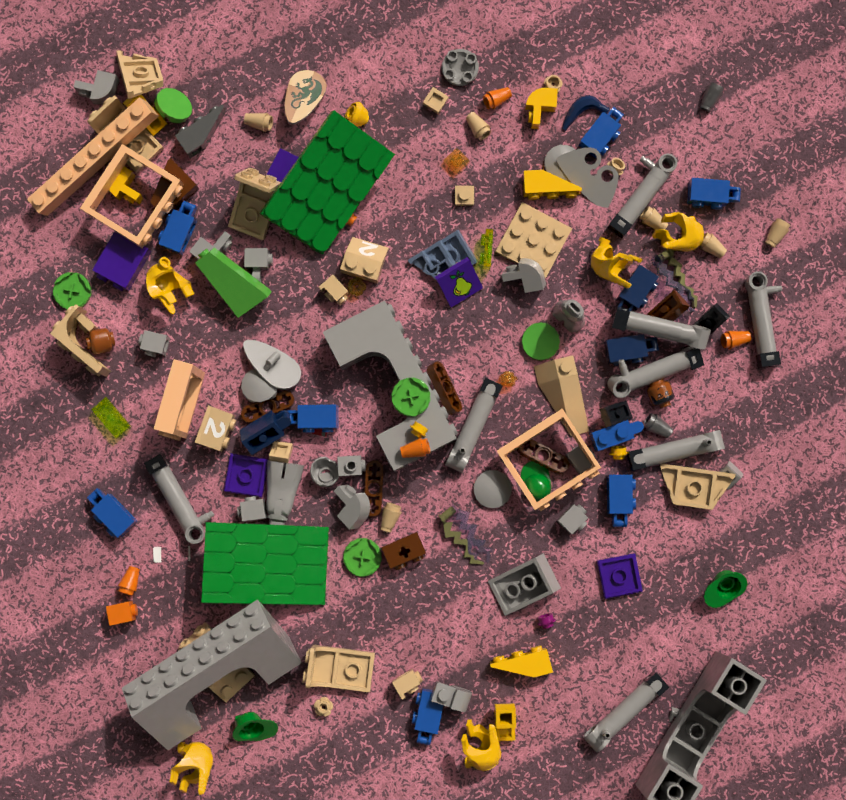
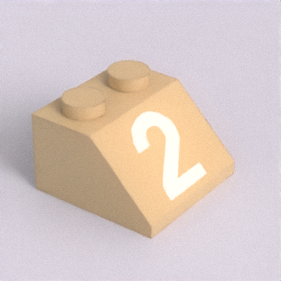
[340,237,389,284]
[195,405,237,452]

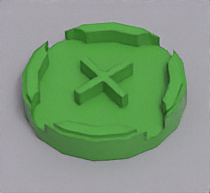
[154,88,192,123]
[53,272,91,309]
[522,322,560,361]
[392,378,430,417]
[343,538,382,576]

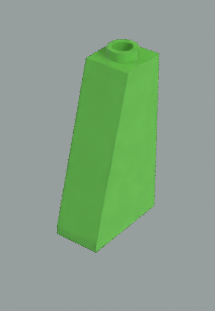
[195,247,271,318]

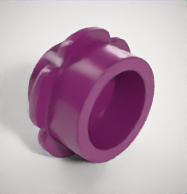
[537,613,556,629]

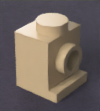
[319,275,349,306]
[392,669,424,699]

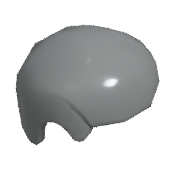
[310,456,339,488]

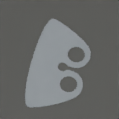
[557,147,618,208]

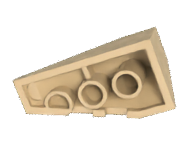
[534,355,589,436]

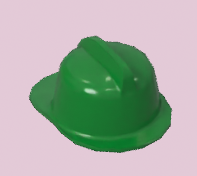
[704,570,748,608]
[232,712,278,741]

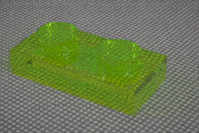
[479,229,493,270]
[91,397,132,439]

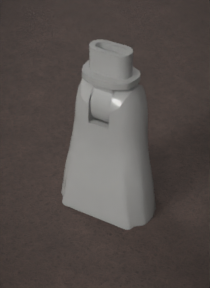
[552,299,586,333]
[266,460,305,525]

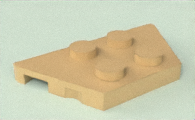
[116,50,163,99]
[660,464,736,510]

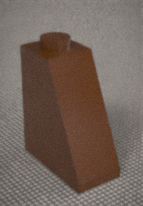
[150,158,199,219]

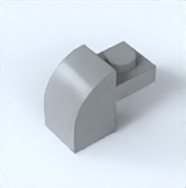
[74,70,120,104]
[189,231,233,259]
[501,258,546,293]
[334,485,370,530]
[430,681,472,712]

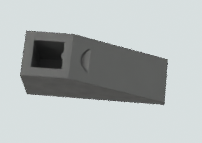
[175,105,226,158]

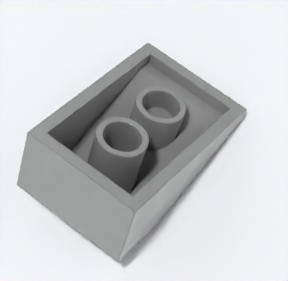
[488,553,561,616]

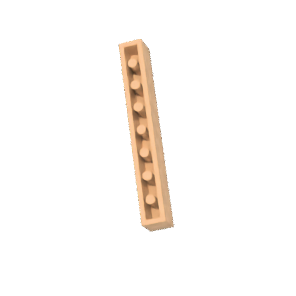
[27,97,159,216]

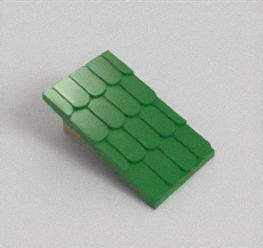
[259,110,395,254]
[201,522,329,605]

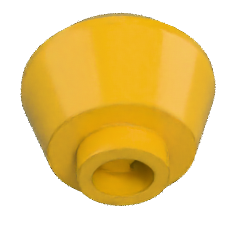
[345,102,369,127]

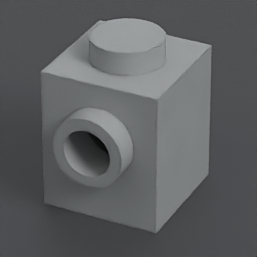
[138,330,170,357]
[565,445,595,474]
[337,455,366,477]
[237,496,267,522]
[557,504,588,534]

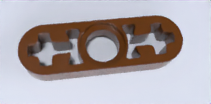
[427,361,462,415]
[241,391,295,423]
[517,439,569,474]
[365,460,383,516]

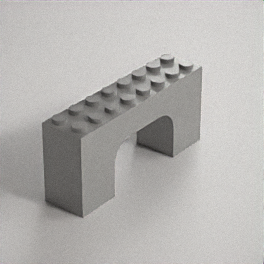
[323,300,458,472]
[122,600,302,750]
[635,651,767,800]

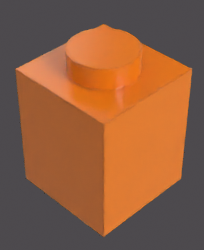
[106,601,138,626]

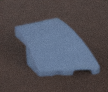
[408,230,478,280]

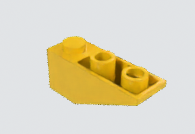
[523,170,582,200]
[489,646,553,677]

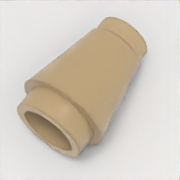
[466,112,491,141]
[244,113,273,132]
[639,206,668,230]
[765,218,790,248]
[700,232,727,258]
[380,502,402,532]

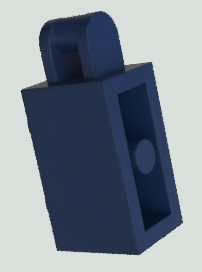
[617,264,659,311]
[604,334,659,367]
[240,410,291,455]

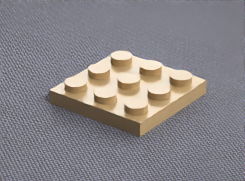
[496,202,572,279]

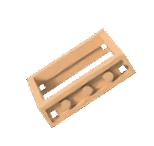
[80,144,184,248]
[154,359,205,441]
[497,409,601,511]

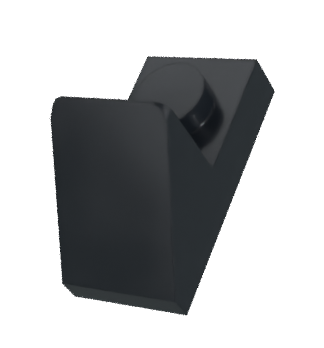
[693,303,730,335]
[599,400,633,428]

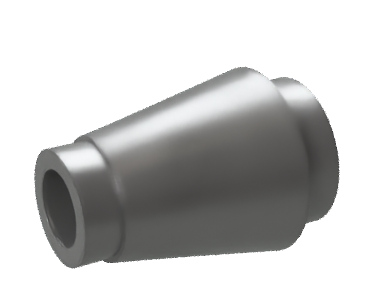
[700,82,724,112]
[643,413,673,438]

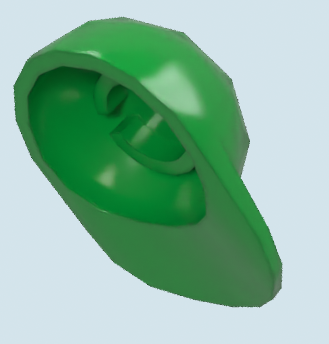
[521,461,551,502]

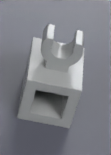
[244,248,273,282]

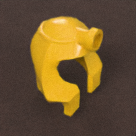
[652,212,704,252]
[591,237,642,288]
[146,257,194,314]
[461,720,501,771]
[169,742,213,795]

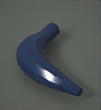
[562,95,610,131]

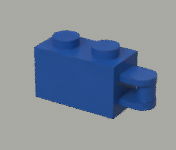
[578,107,624,159]
[687,178,741,210]
[158,201,197,256]
[287,404,339,433]
[589,420,644,452]
[607,475,636,527]
[87,488,138,538]
[411,688,444,746]

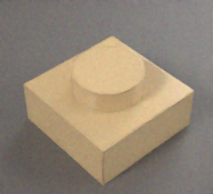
[423,87,449,115]
[455,186,474,206]
[76,313,99,333]
[269,441,293,463]

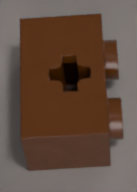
[381,532,426,570]

